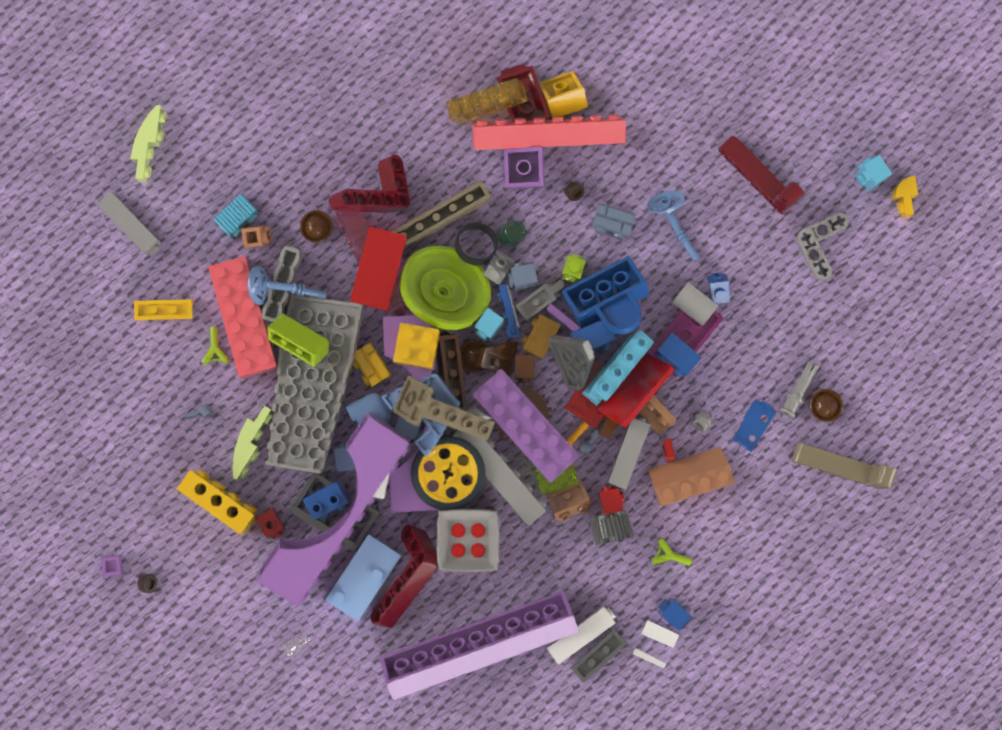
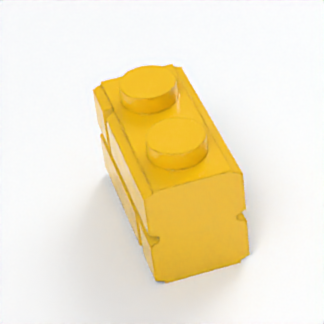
[353,342,392,388]

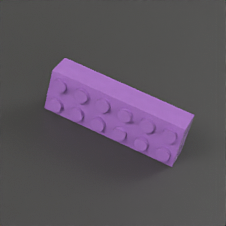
[472,369,580,483]

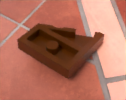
[475,341,519,377]

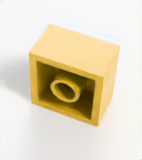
[393,323,440,370]

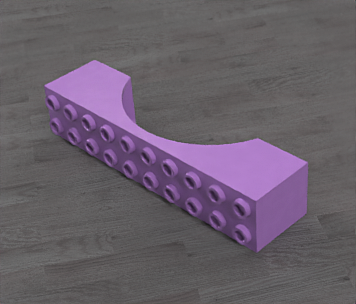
[383,315,441,512]
[257,411,410,606]

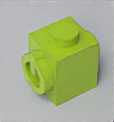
[561,254,586,284]

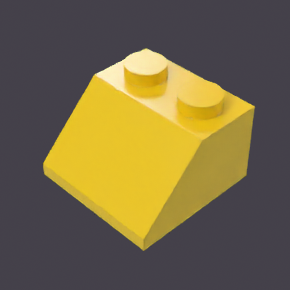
[539,71,588,118]

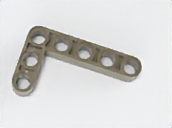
[792,443,897,489]

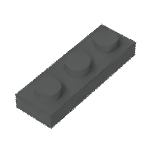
[570,629,627,683]

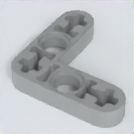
[796,213,849,281]

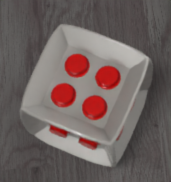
[437,510,499,572]

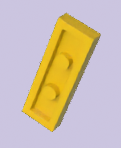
[134,299,193,321]

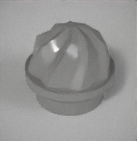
[693,412,713,432]

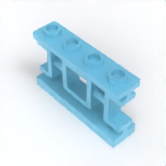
[582,330,654,406]

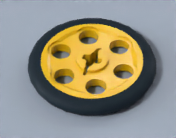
[411,436,486,511]

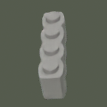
[262,246,302,323]

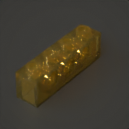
[446,78,528,124]

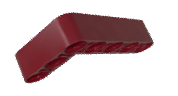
[718,135,804,215]
[329,154,410,213]
[371,524,438,629]

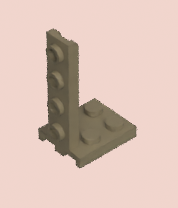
[393,375,495,441]

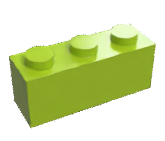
[268,313,329,367]

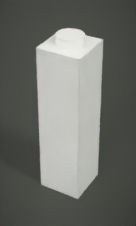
[546,606,615,664]

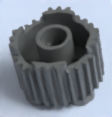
[590,510,633,545]

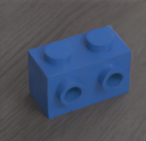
[655,333,702,377]
[303,479,352,520]

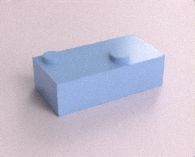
[326,534,402,622]

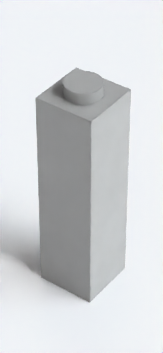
[97,191,161,256]
[607,416,651,490]

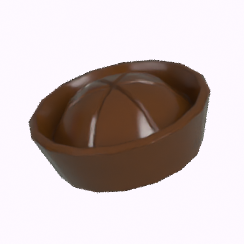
[300,210,333,243]
[460,340,487,373]
[810,389,843,422]

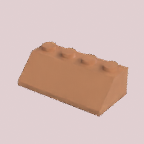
[648,447,735,506]

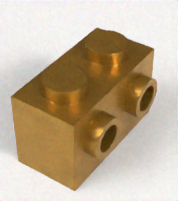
[521,314,561,361]

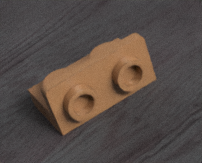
[639,395,677,435]
[546,480,592,522]

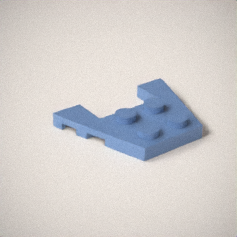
[381,373,461,456]

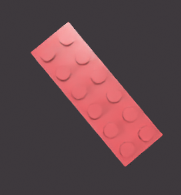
[208,256,278,379]

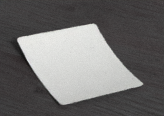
[633,621,679,668]

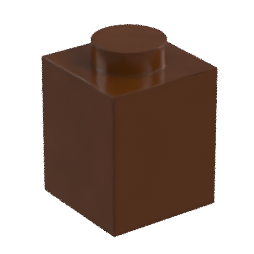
[515,355,535,383]

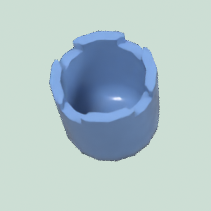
[345,393,392,428]

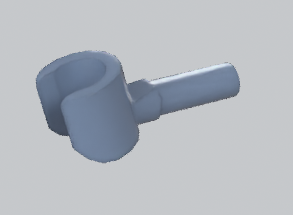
[184,405,213,419]
[579,429,600,453]

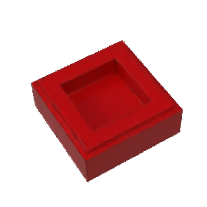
[663,438,675,463]

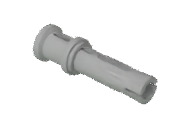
[779,362,819,419]

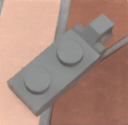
[515,280,565,321]

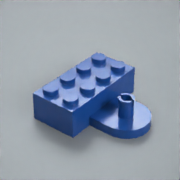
[561,256,650,334]

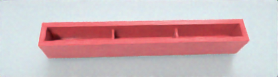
[472,114,626,150]

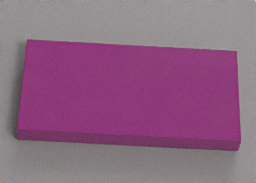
[646,310,723,377]

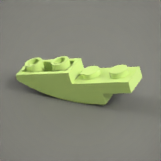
[130,105,166,183]
[233,406,273,480]

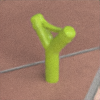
[201,326,229,365]
[652,538,692,566]

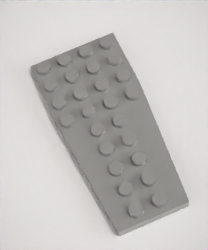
[265,295,365,474]

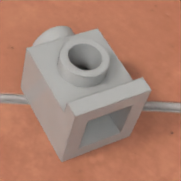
[483,251,515,285]

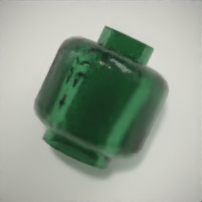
[498,219,527,248]

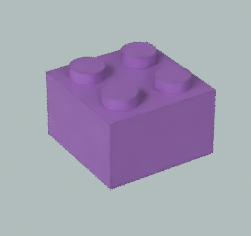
[504,147,545,189]

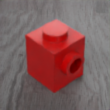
[598,485,625,515]
[255,508,286,540]

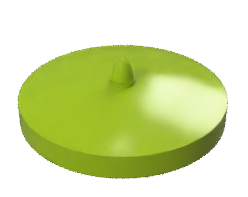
[399,246,491,330]

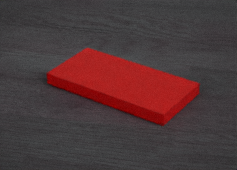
[350,226,407,311]
[598,353,674,428]

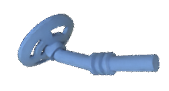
[647,191,700,262]
[248,266,326,305]

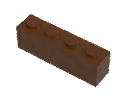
[436,334,468,411]

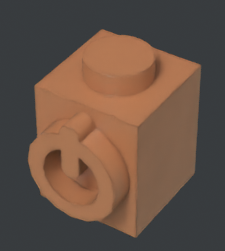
[241,224,273,248]

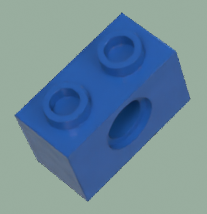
[657,598,692,631]

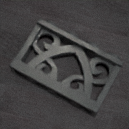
[289,472,380,552]

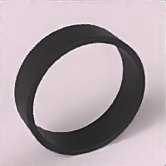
[455,223,498,265]

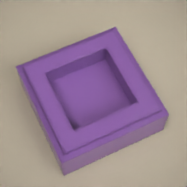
[101,555,123,577]

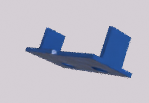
[732,399,776,452]

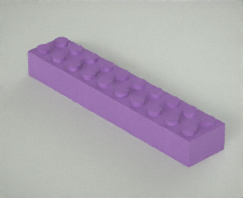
[380,591,579,700]

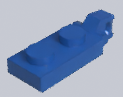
[497,284,521,338]

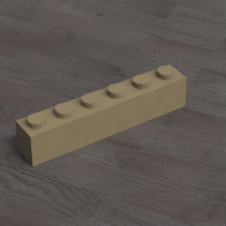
[392,181,491,251]

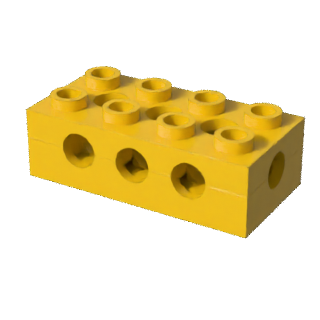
[177,469,259,535]

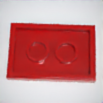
[564,360,605,429]

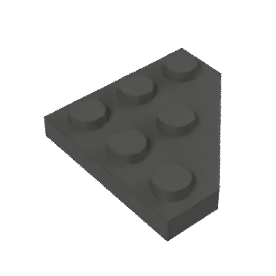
[548,335,595,390]

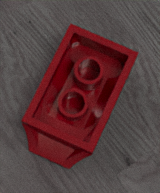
[497,64,551,122]

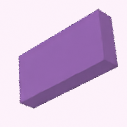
[547,303,580,332]

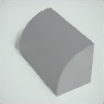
[672,282,718,326]

